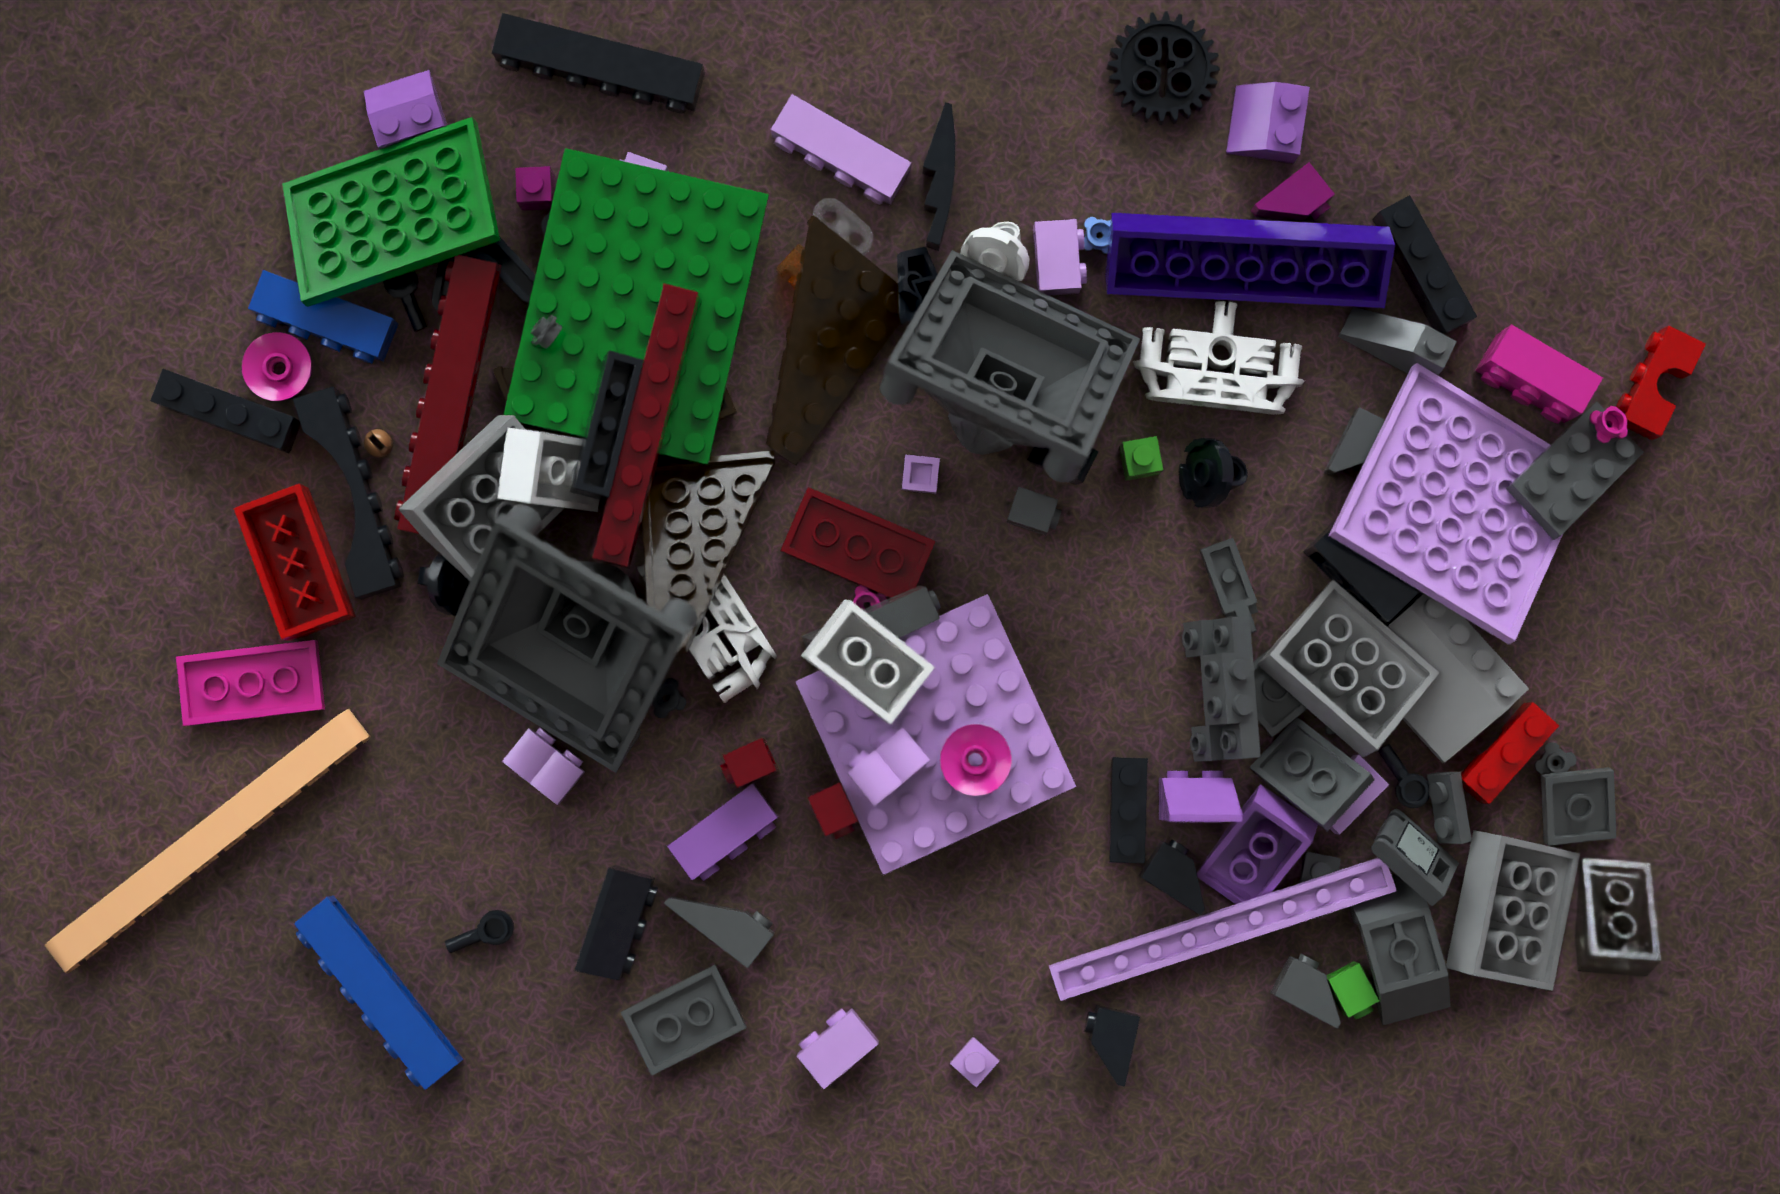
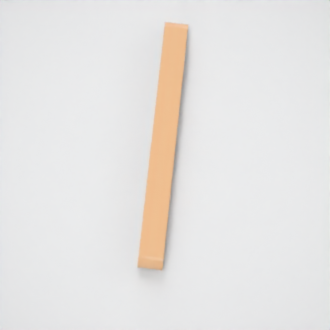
[45,709,371,974]

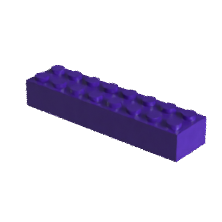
[1105,213,1395,308]

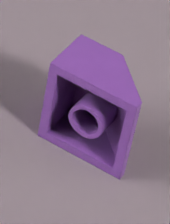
[364,70,447,149]
[1226,82,1310,163]

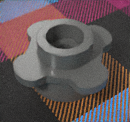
[531,315,562,349]
[1535,742,1577,774]

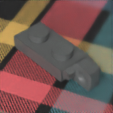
[1199,538,1258,634]

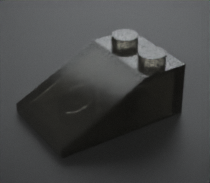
[1575,858,1661,977]

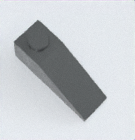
[1338,307,1457,375]
[664,896,775,968]

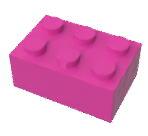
[1475,324,1603,424]

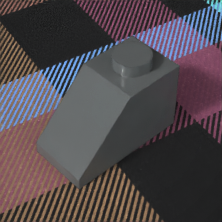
[1324,407,1385,476]
[1270,954,1341,1029]

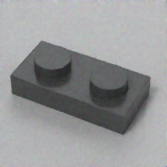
[1427,772,1472,844]

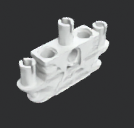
[1133,301,1305,414]
[637,564,777,703]

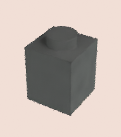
[1006,487,1062,536]

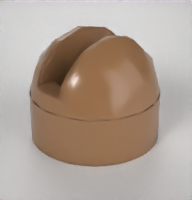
[364,429,393,457]

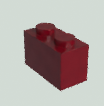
[720,738,779,788]
[808,782,858,839]

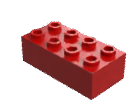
[234,483,356,641]

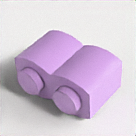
[502,727,585,805]
[848,727,930,807]

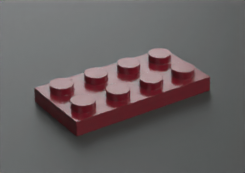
[780,487,936,598]

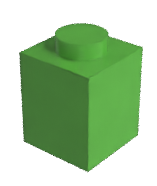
[1119,436,1163,481]
[1326,961,1379,1019]

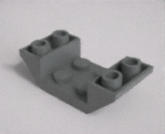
[1349,874,1451,1025]

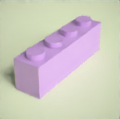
[771,94,912,205]

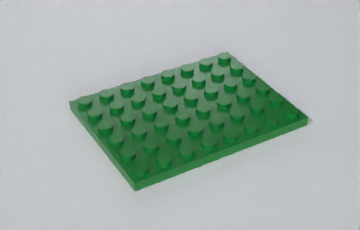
[504,148,769,466]

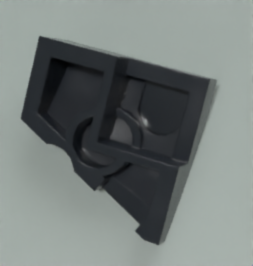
[897,246,938,325]

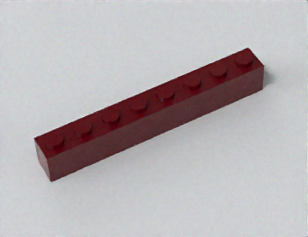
[394,255,502,534]
[592,283,700,569]

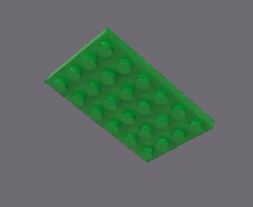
[282,117,500,307]

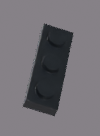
[1109,757,1148,863]

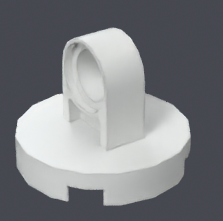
[960,222,1030,281]

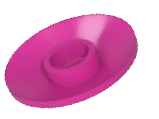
[242,332,312,401]
[940,724,1012,796]

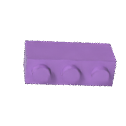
[667,783,778,881]

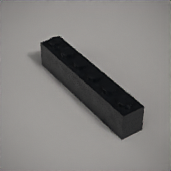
[492,13,705,114]

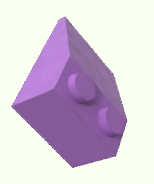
[1159,771,1242,822]
[1197,784,1318,904]

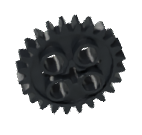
[1107,11,1220,125]

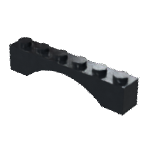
[293,386,404,600]

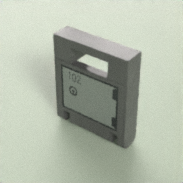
[1371,809,1459,906]

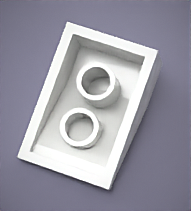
[498,428,599,512]

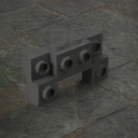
[1182,616,1261,762]

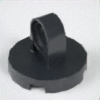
[1179,438,1248,508]
[417,553,470,616]

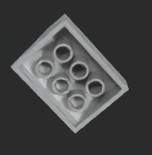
[399,415,564,581]
[1257,580,1439,757]
[1385,592,1529,763]
[1446,830,1580,991]

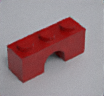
[1616,325,1706,440]
[1461,702,1559,804]

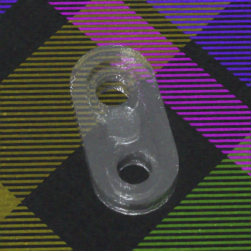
[813,198,873,255]

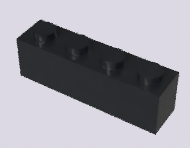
[1372,195,1477,335]
[570,350,644,501]
[150,369,301,454]

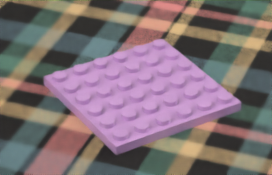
[1329,363,1563,644]
[795,594,1076,875]

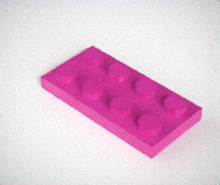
[176,640,325,726]

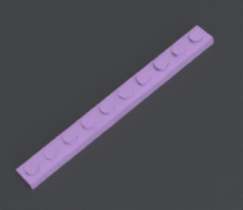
[1049,858,1397,1001]

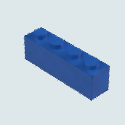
[248,270,398,364]

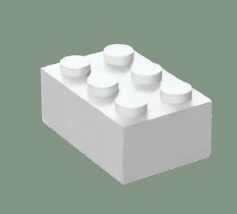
[801,599,935,724]

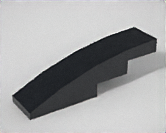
[922,102,955,251]

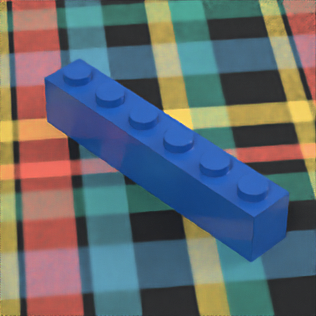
[294,895,464,1090]

